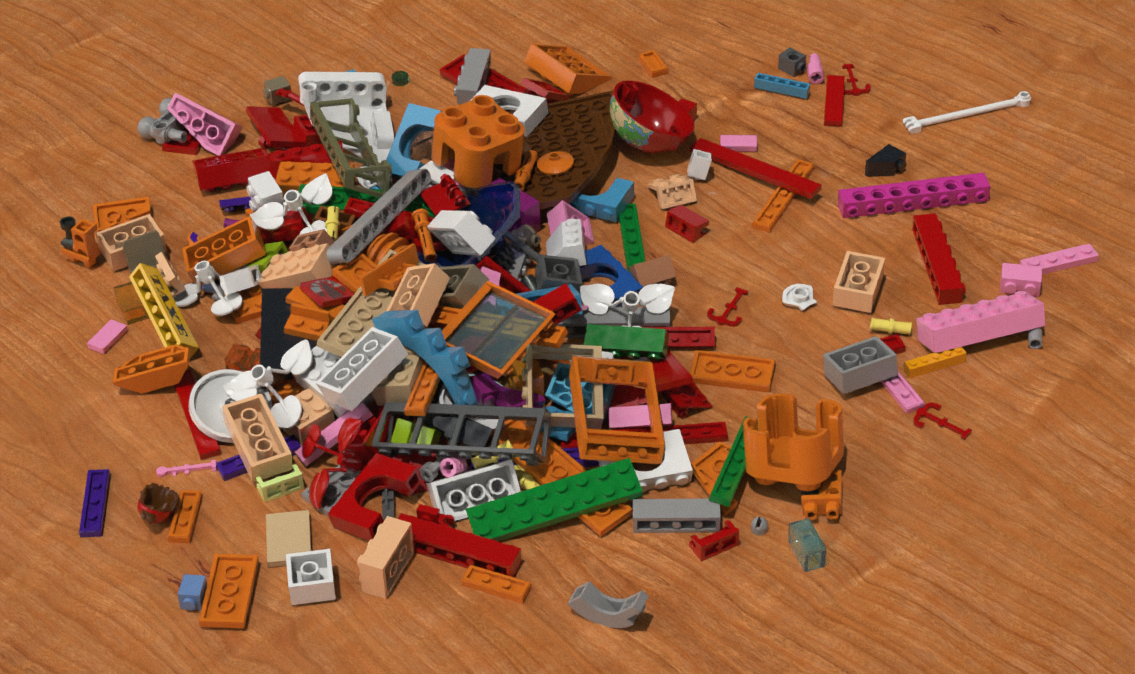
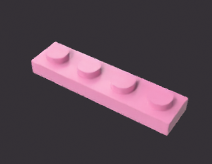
[1020,244,1099,274]

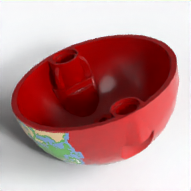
[610,80,694,153]

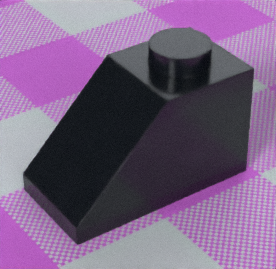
[865,144,906,177]

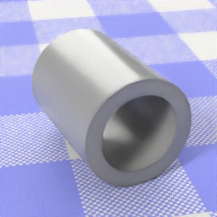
[1028,327,1043,349]

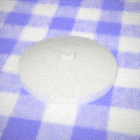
[189,369,272,443]

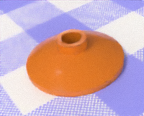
[537,151,574,175]

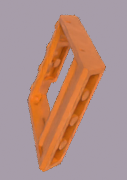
[569,356,665,464]

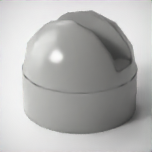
[751,516,768,536]

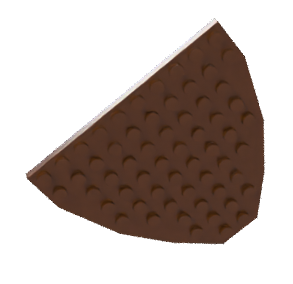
[491,90,616,210]

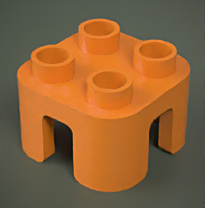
[431,95,525,188]
[743,393,844,491]

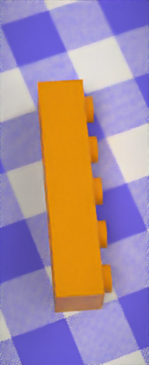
[903,347,967,379]

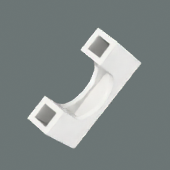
[470,85,548,137]
[598,429,693,492]

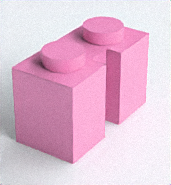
[1000,263,1042,297]

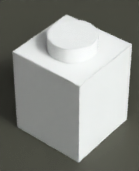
[687,149,712,180]

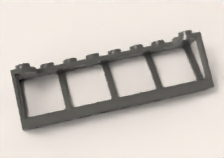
[372,402,551,466]

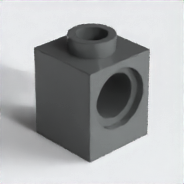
[778,47,806,77]

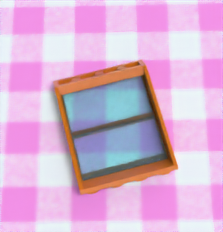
[442,281,555,379]

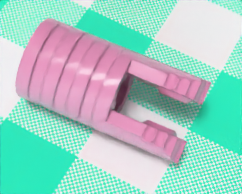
[807,53,824,84]
[440,455,472,477]

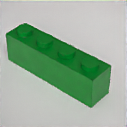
[584,324,669,361]

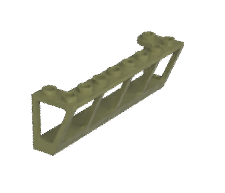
[310,98,392,198]

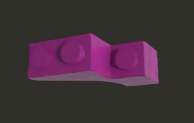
[469,373,546,421]

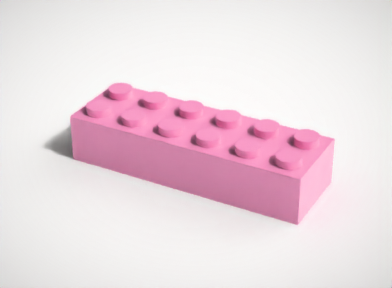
[916,291,1045,353]

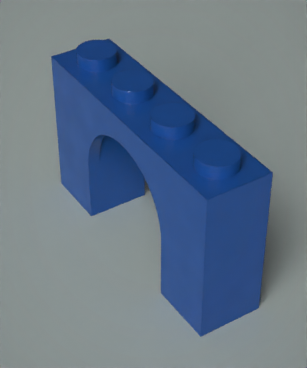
[579,245,643,307]

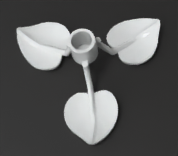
[250,173,333,235]
[174,261,248,316]
[580,284,675,357]
[223,340,313,429]

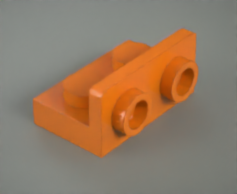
[284,303,330,341]

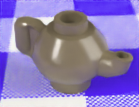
[511,224,540,249]

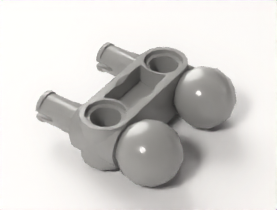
[137,98,187,144]

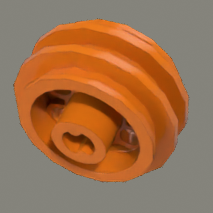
[365,232,410,265]

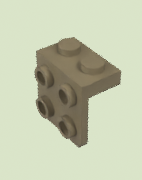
[122,230,173,274]

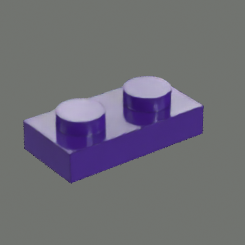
[219,196,251,212]

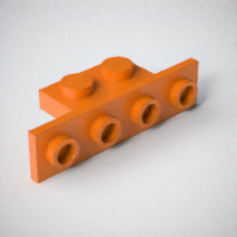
[359,243,419,296]

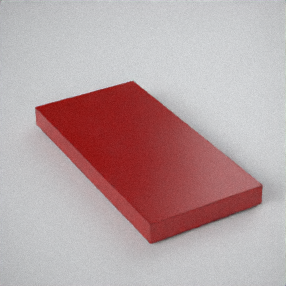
[246,106,304,148]
[628,349,693,392]

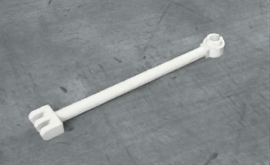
[902,91,1031,134]

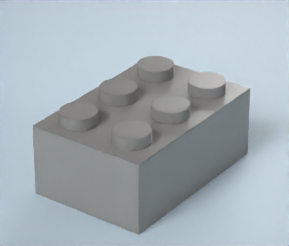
[823,336,898,394]

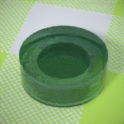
[391,71,409,86]

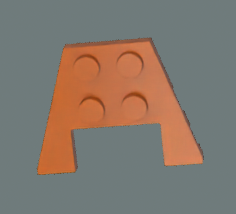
[691,441,747,517]

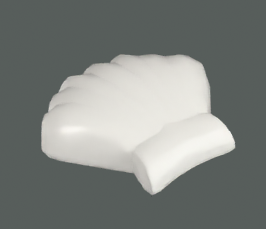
[782,284,817,311]

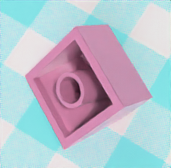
[547,200,594,245]

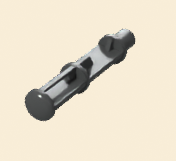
[382,489,395,520]

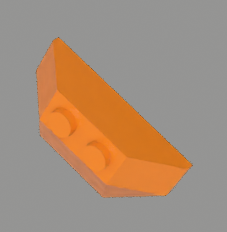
[112,344,190,394]

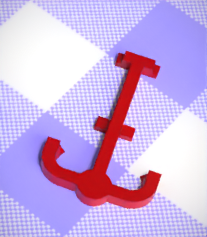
[842,64,871,96]
[707,287,749,327]
[913,402,972,440]

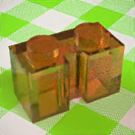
[224,343,260,372]

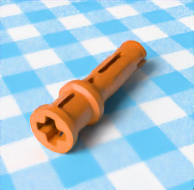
[411,209,437,262]

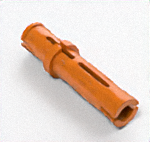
[513,150,538,191]

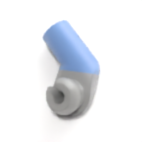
[202,283,225,302]

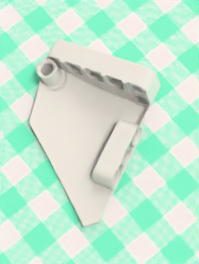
[298,72,394,163]

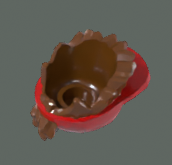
[137,483,179,524]

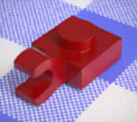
[416,504,455,527]

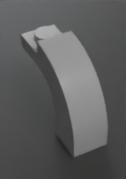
[568,581,649,628]

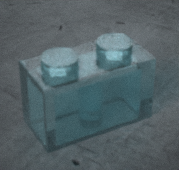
[788,518,826,572]

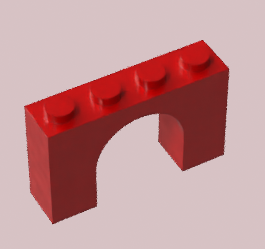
[328,453,422,541]

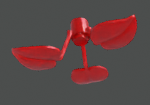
[302,418,363,509]

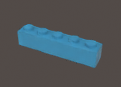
[754,73,810,99]

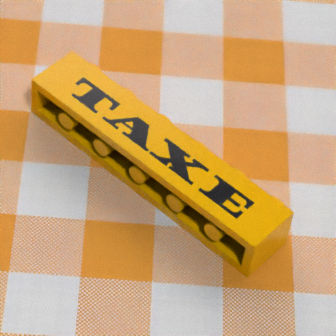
[129,263,199,360]

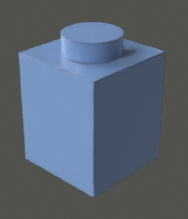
[178,574,207,610]

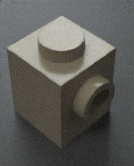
[263,76,291,105]

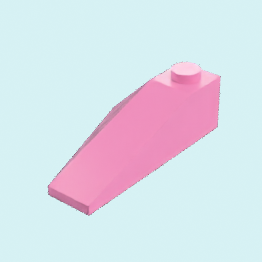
[167,93,243,155]

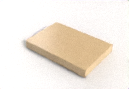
[266,510,311,567]

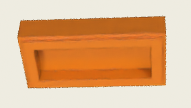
[639,50,668,78]

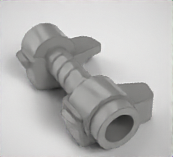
[419,444,456,482]

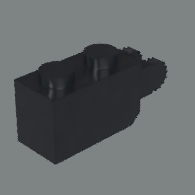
[433,415,494,456]

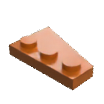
[93,197,151,237]

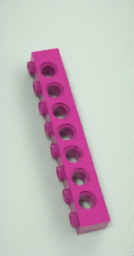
[837,173,991,218]

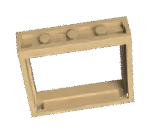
[522,344,604,429]

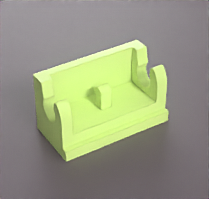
[255,464,304,502]

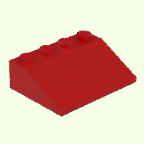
[192,147,273,192]

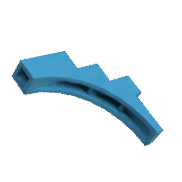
[372,310,478,405]

